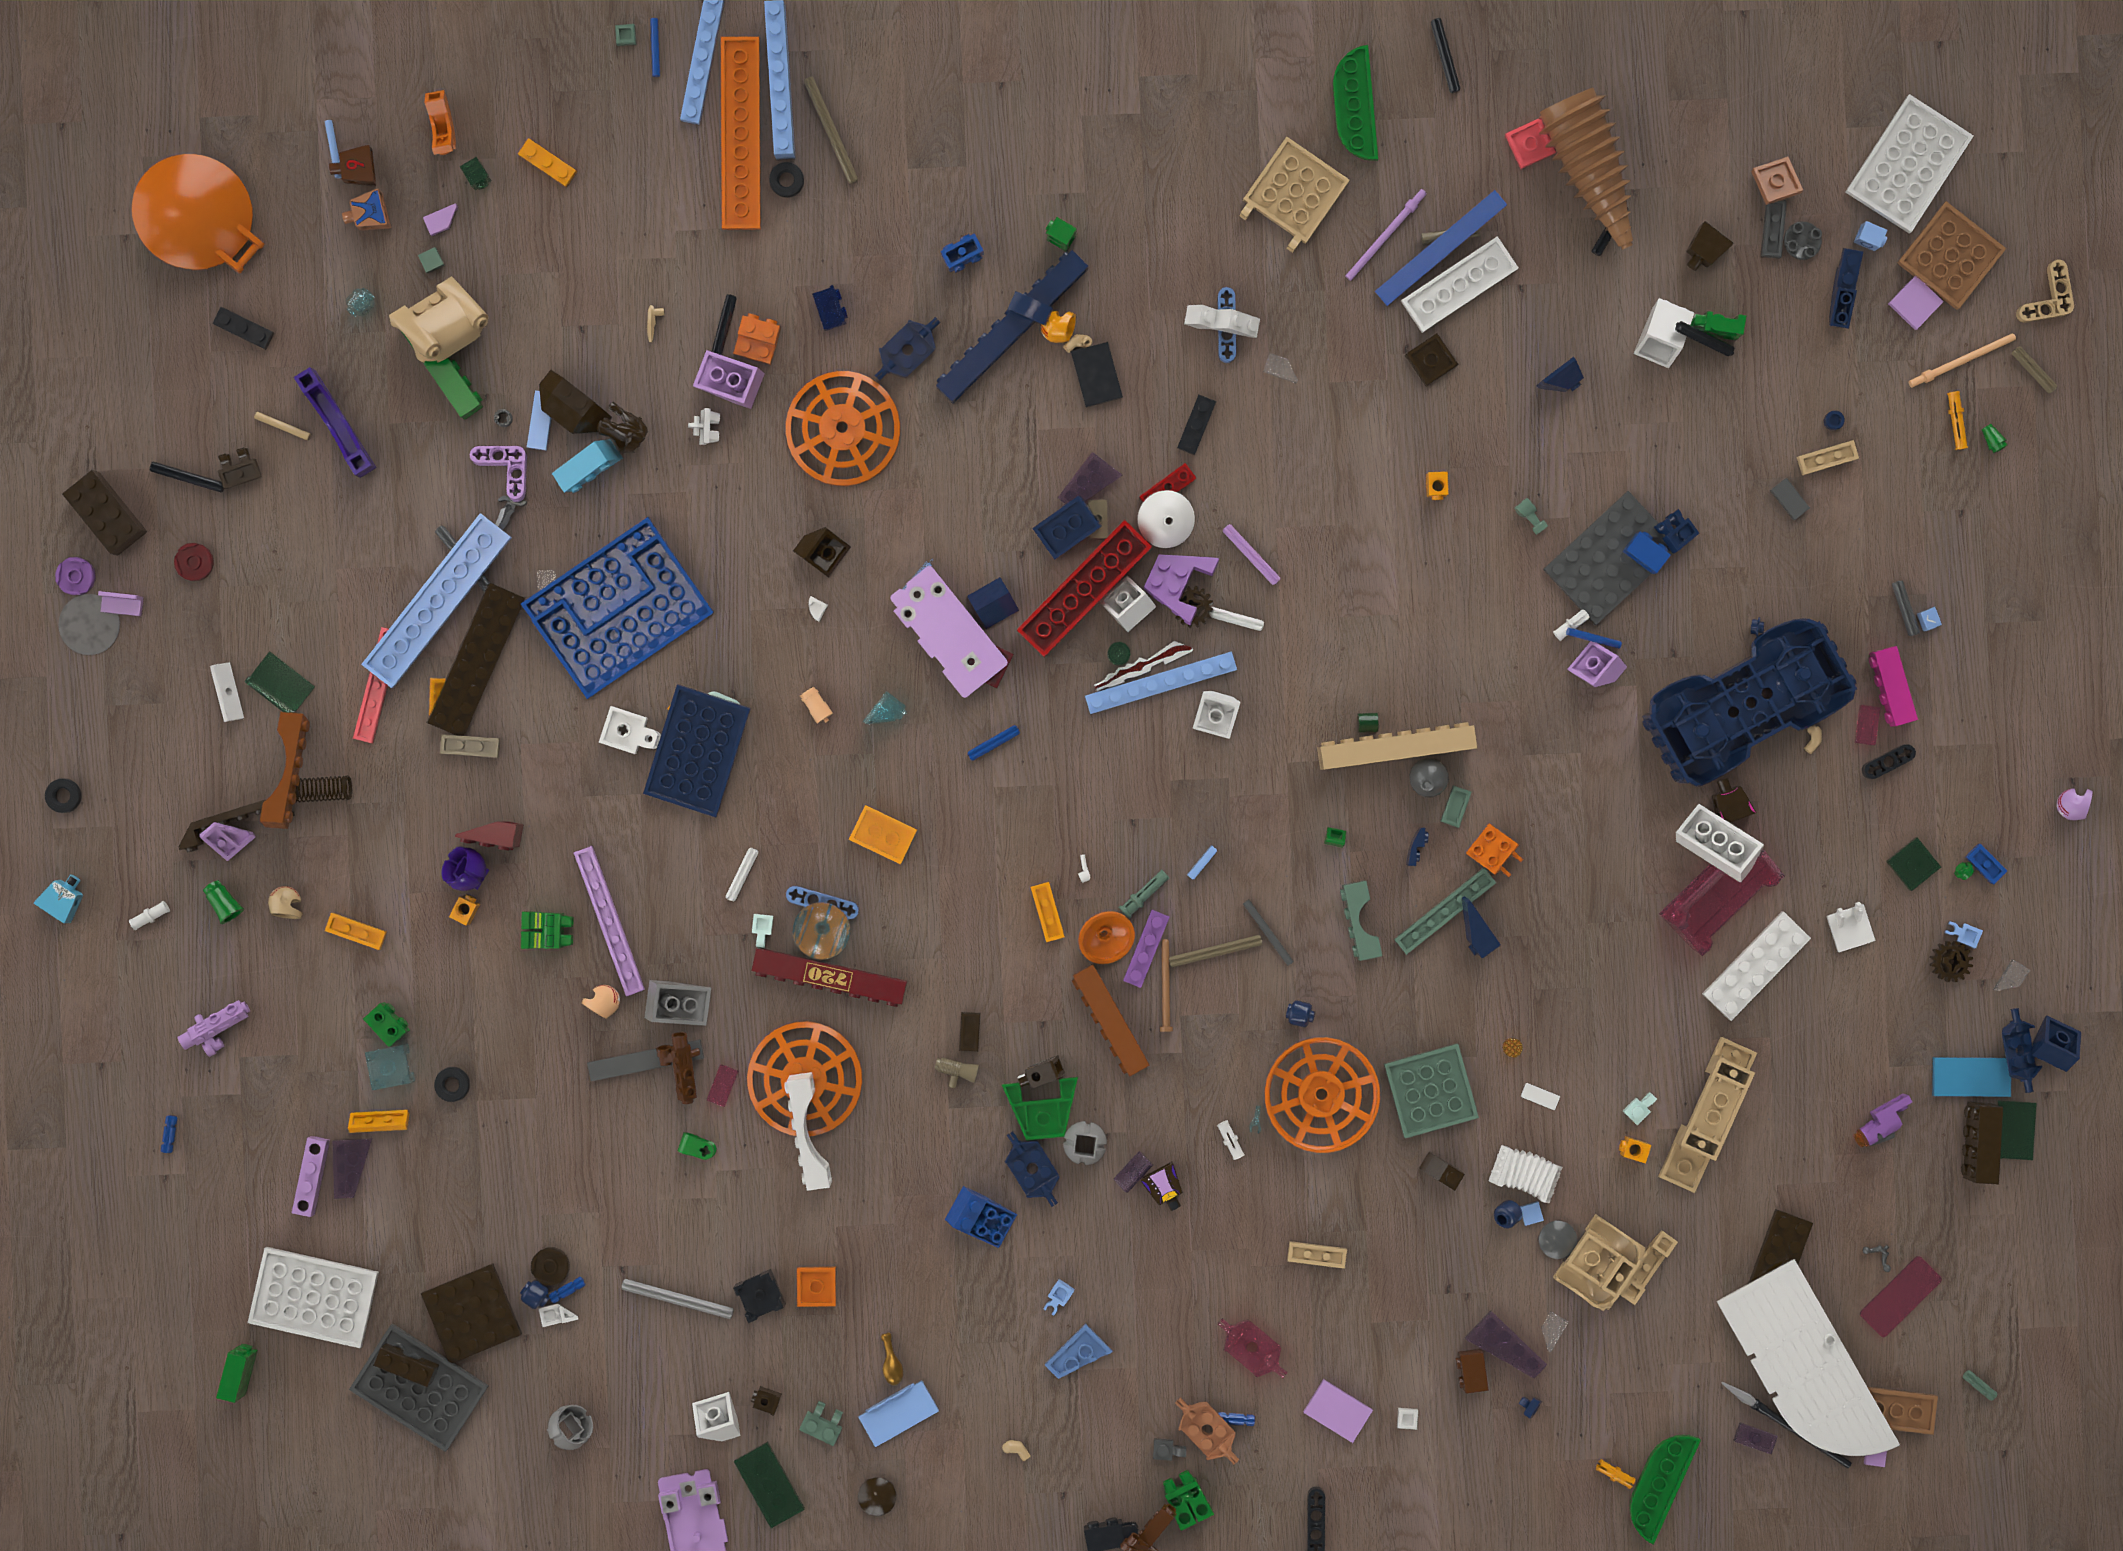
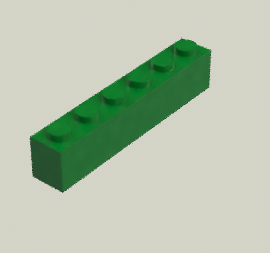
[401,331,483,420]

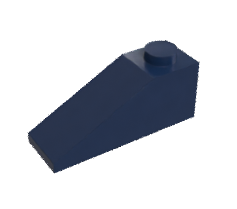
[1462,896,1501,959]

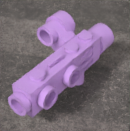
[178,1000,250,1057]

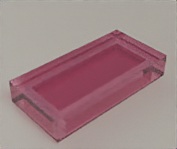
[1855,705,1881,746]
[707,1064,739,1107]

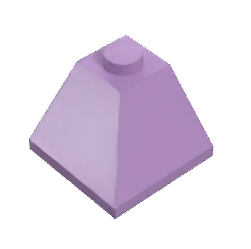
[1568,641,1627,687]

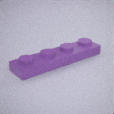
[1123,910,1169,988]

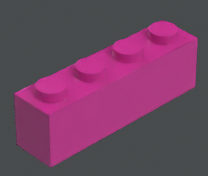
[1869,646,1918,727]

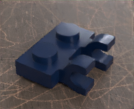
[1654,509,1699,554]

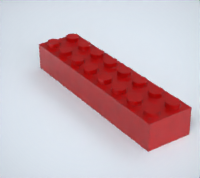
[1017,520,1152,658]

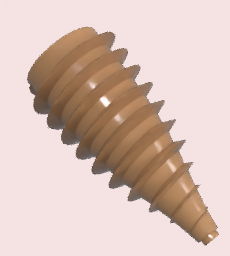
[1538,88,1633,250]

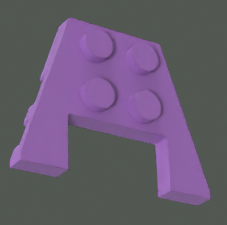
[1144,554,1219,625]

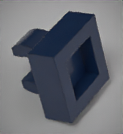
[1519,1397,1542,1418]

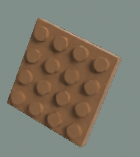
[1897,201,2006,310]

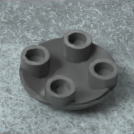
[1784,221,1822,260]
[1538,1220,1577,1259]

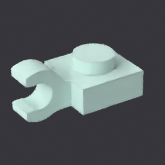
[752,914,774,948]
[1623,1092,1657,1125]

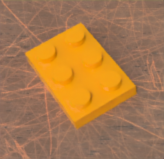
[849,805,917,864]

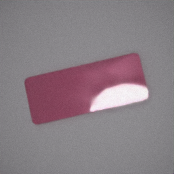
[1860,1256,1942,1337]

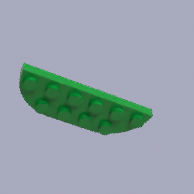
[1333,45,1378,161]
[1629,1435,1701,1545]

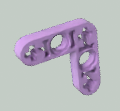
[470,446,527,502]

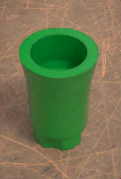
[203,880,244,924]

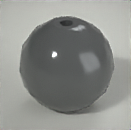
[1409,758,1449,797]

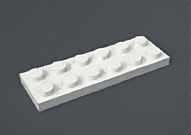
[1401,236,1518,333]
[1702,911,1811,1021]

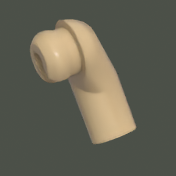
[1063,334,1092,353]
[1804,725,1822,754]
[1002,1440,1031,1461]

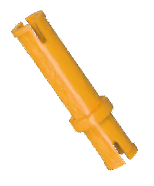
[1947,391,1968,450]

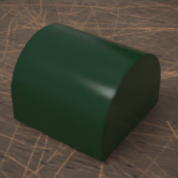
[1357,713,1379,733]

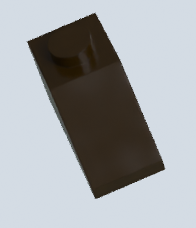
[1419,1152,1465,1191]

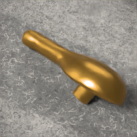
[881,1332,903,1386]

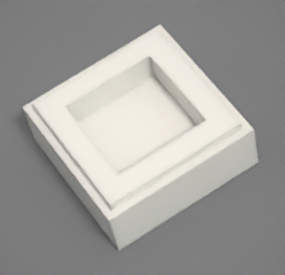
[1397,1408,1418,1430]

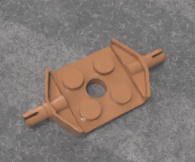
[1175,1397,1239,1465]

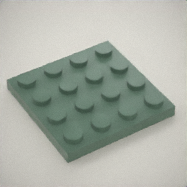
[1384,1043,1479,1138]

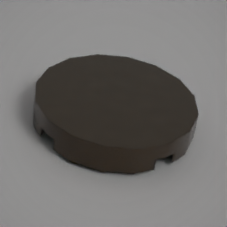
[531,1247,570,1286]

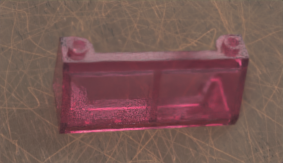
[1659,849,1785,956]

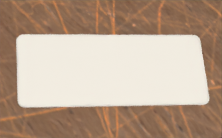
[1521,1083,1560,1110]

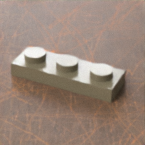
[440,734,500,758]

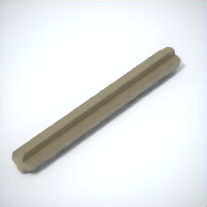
[1169,935,1262,967]

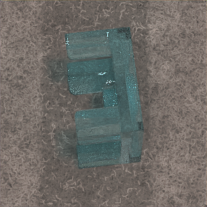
[365,1043,415,1090]

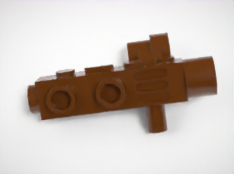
[656,1032,700,1104]
[1120,1504,1176,1551]

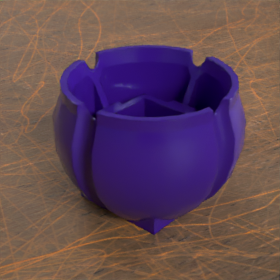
[442,846,489,891]

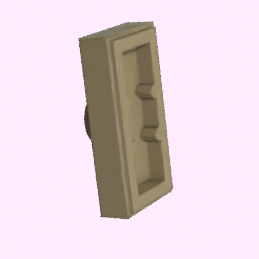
[1088,500,1108,539]

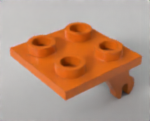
[1466,823,1523,877]

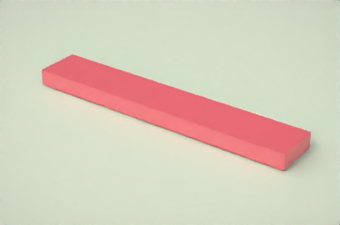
[353,627,389,743]

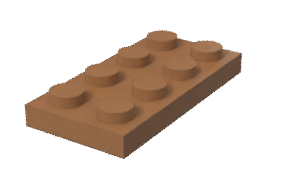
[1868,1387,1938,1435]

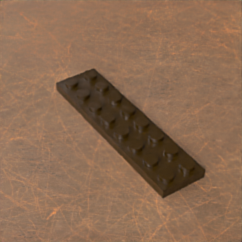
[426,582,525,736]

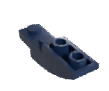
[1829,248,1864,329]

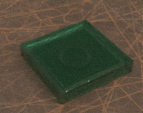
[1886,837,1941,891]

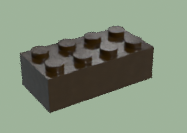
[62,470,147,556]
[1961,1101,2003,1185]

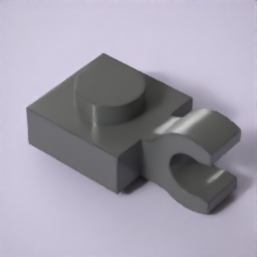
[1153,1438,1187,1461]

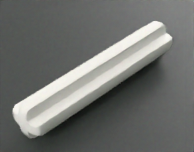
[1209,607,1264,631]
[726,848,758,902]

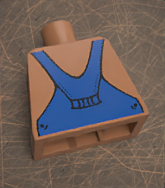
[342,189,391,230]

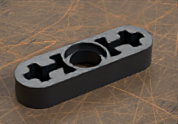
[1862,744,1916,779]

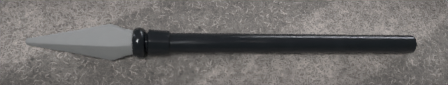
[1722,1382,1852,1469]

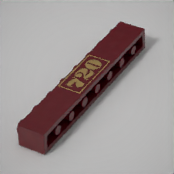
[751,947,908,1007]

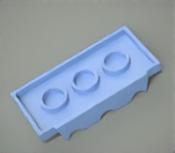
[858,1380,939,1447]

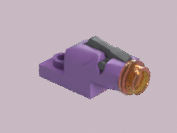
[1853,1094,1912,1148]

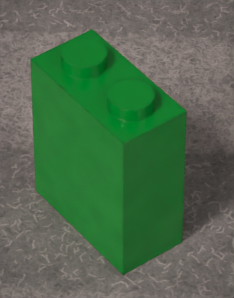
[216,1344,258,1403]

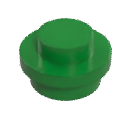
[1954,862,1974,880]

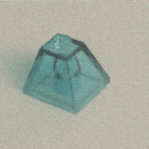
[863,691,907,725]

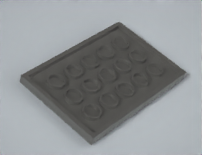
[1543,491,1673,625]
[349,1323,489,1452]

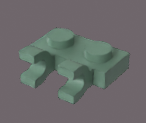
[799,1401,843,1446]

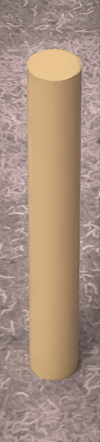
[254,412,311,441]

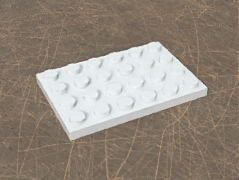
[1845,94,1974,234]
[248,1247,379,1348]

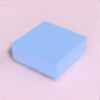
[1520,1201,1544,1226]

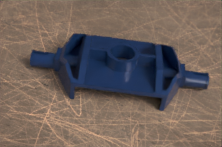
[874,317,941,381]
[2002,1008,2042,1093]
[1005,1131,1060,1207]

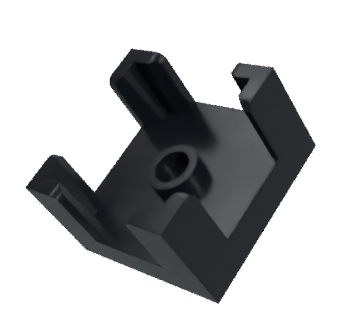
[733,1269,786,1323]

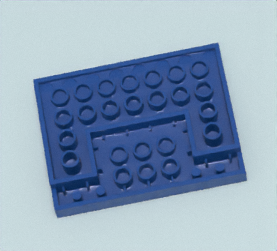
[521,517,714,699]

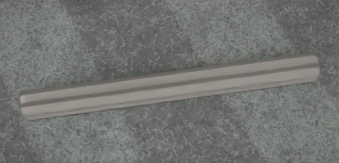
[622,1279,734,1319]

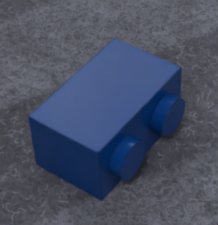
[1622,532,1671,574]

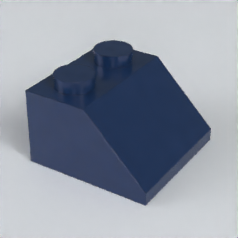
[2032,1016,2081,1072]

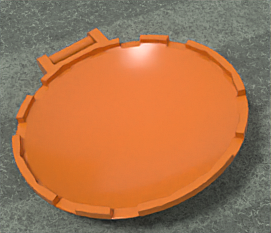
[132,154,265,274]

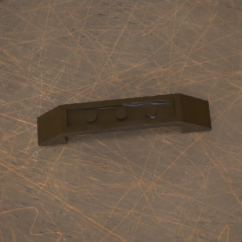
[178,800,295,853]

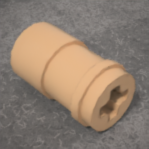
[800,687,833,724]

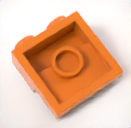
[733,313,781,365]

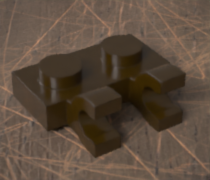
[218,447,262,489]

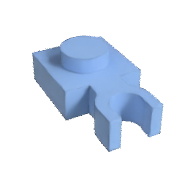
[1945,921,1983,949]
[1043,1279,1075,1316]

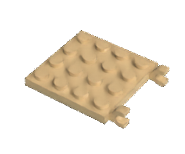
[1240,137,1350,253]

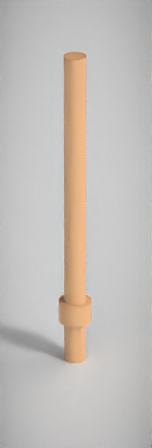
[1909,333,2016,388]

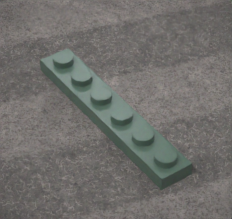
[1394,868,1496,955]

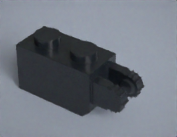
[1084,1517,1139,1551]

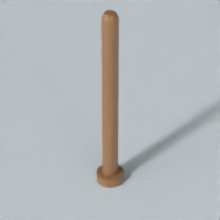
[1160,939,1173,1032]

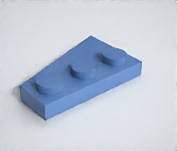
[1045,1323,1113,1379]

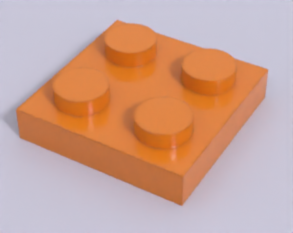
[797,1267,836,1307]

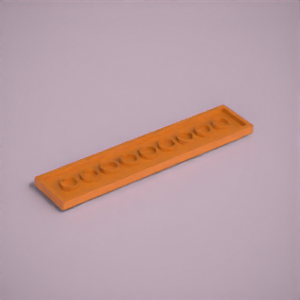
[721,37,761,230]

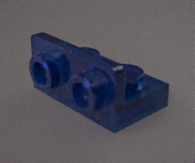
[812,285,848,331]

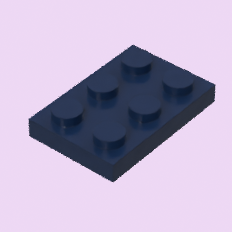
[1032,495,1102,560]

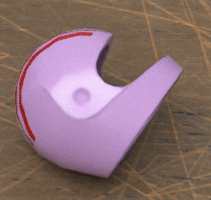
[2056,789,2093,820]

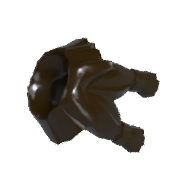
[597,402,648,453]

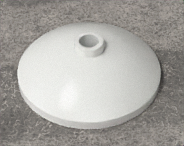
[1137,490,1195,548]

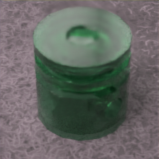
[1107,642,1131,666]

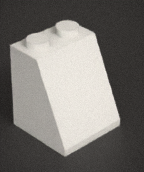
[1634,298,1694,368]

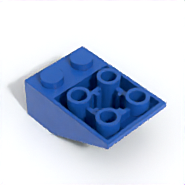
[945,1186,1017,1248]

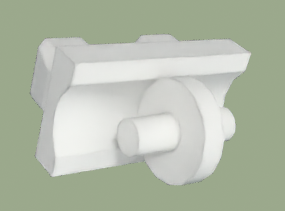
[688,408,720,445]

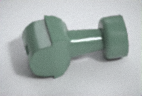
[1514,498,1548,535]

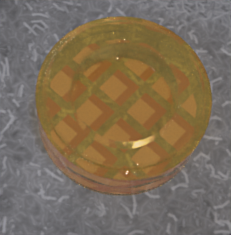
[1502,1038,1523,1057]

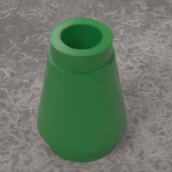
[1981,424,2007,453]

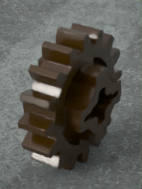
[1175,586,1214,628]
[1929,941,1973,982]

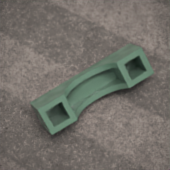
[1340,880,1382,961]

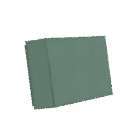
[1440,785,1472,828]

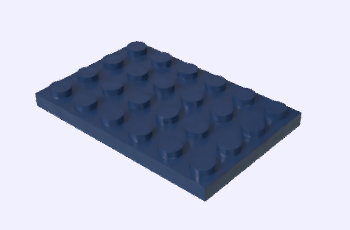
[643,684,751,818]

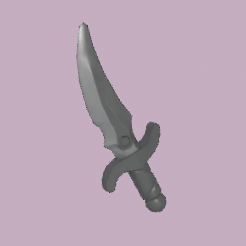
[495,483,527,530]

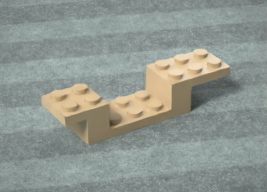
[1658,1037,1757,1193]

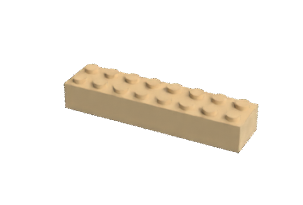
[1317,722,1477,770]

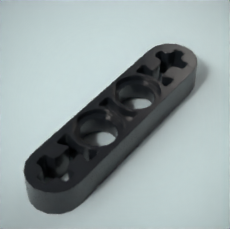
[1307,1486,1325,1551]

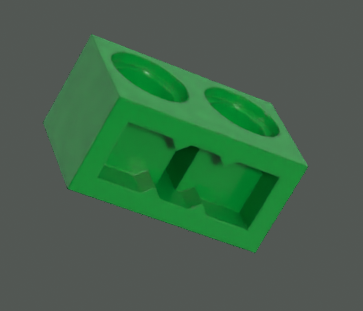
[1046,217,1077,252]

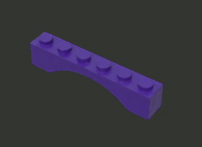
[294,367,377,478]

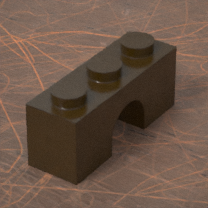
[373,1343,439,1387]

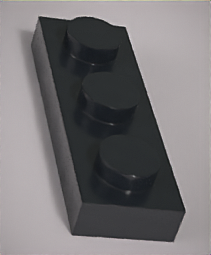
[212,307,274,350]
[1177,394,1216,456]

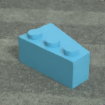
[552,439,623,493]

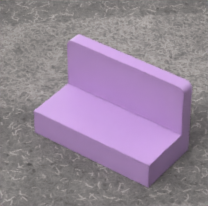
[98,591,143,616]

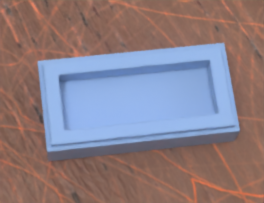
[1187,845,1217,879]

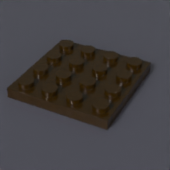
[421,1263,522,1363]

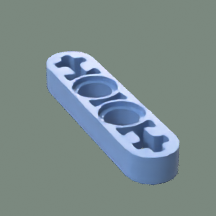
[1218,287,1236,363]
[786,886,859,919]

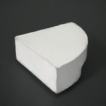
[809,596,828,622]

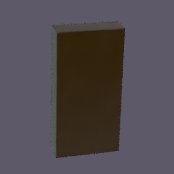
[959,1012,981,1052]

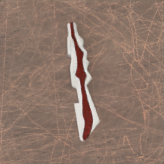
[1094,641,1193,692]

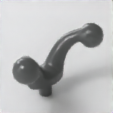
[1862,1245,1891,1272]

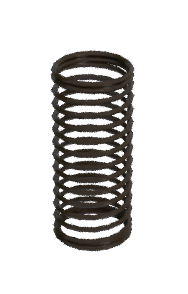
[295,775,353,803]

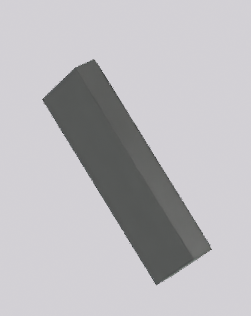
[1761,200,1787,259]

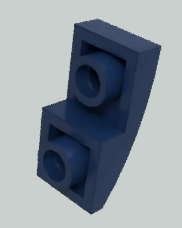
[1008,291,1053,326]
[1406,827,1429,866]

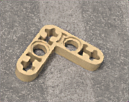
[2016,260,2074,323]

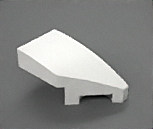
[538,1303,578,1327]

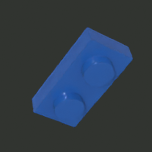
[1965,844,2007,885]

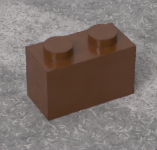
[1455,1349,1489,1394]

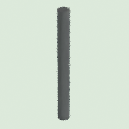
[1243,899,1294,966]

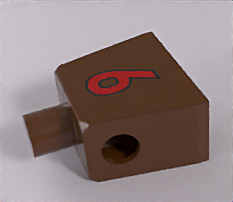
[329,145,376,186]

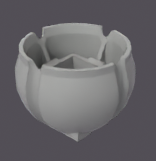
[1063,1121,1107,1165]
[547,1405,593,1450]

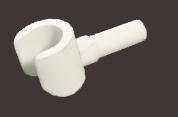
[1078,855,1090,883]

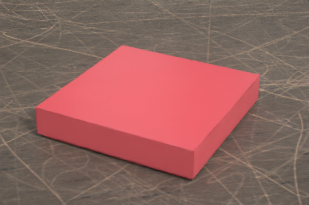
[1505,119,1556,169]

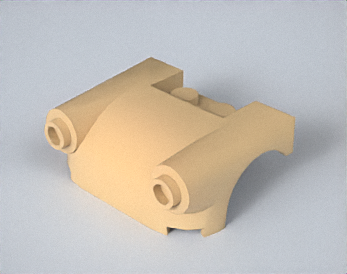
[389,276,488,363]
[1553,1214,1646,1311]

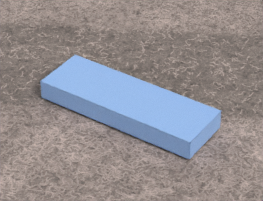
[527,390,552,451]

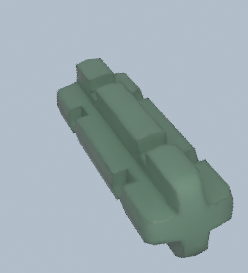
[1963,1370,1998,1401]

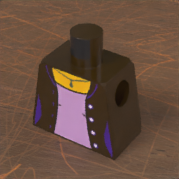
[1140,1161,1183,1211]

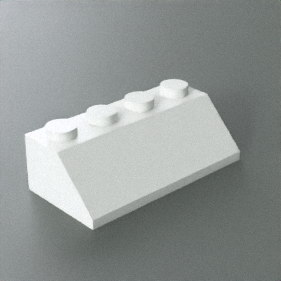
[1676,804,1764,883]

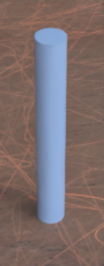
[324,120,342,178]

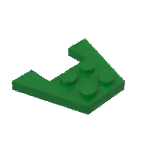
[1002,1077,1078,1140]

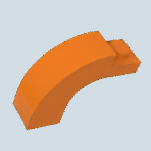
[424,90,456,155]

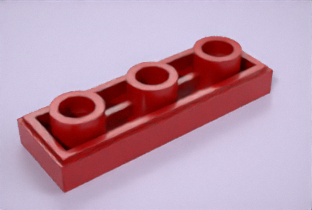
[1139,463,1197,502]

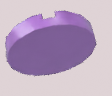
[55,557,96,595]

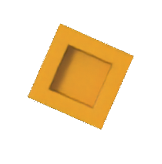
[1426,472,1448,500]
[449,894,480,926]
[1619,1136,1651,1164]

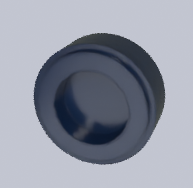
[1824,411,1845,430]

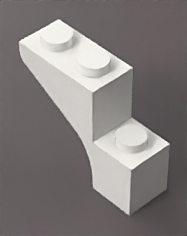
[1184,305,1260,338]

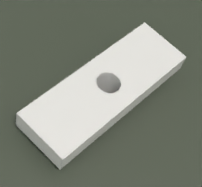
[210,662,244,722]

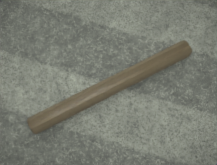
[804,76,858,184]

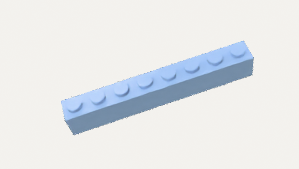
[764,0,795,160]

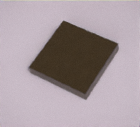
[1405,333,1459,387]

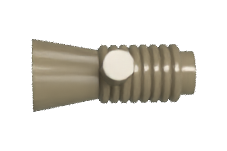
[935,1057,979,1088]

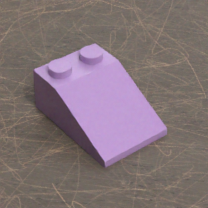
[693,350,765,409]

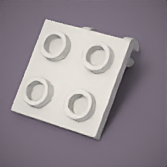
[1826,902,1875,952]

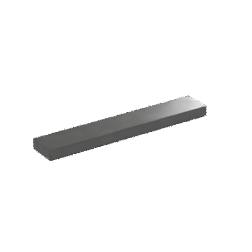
[587,1039,704,1081]

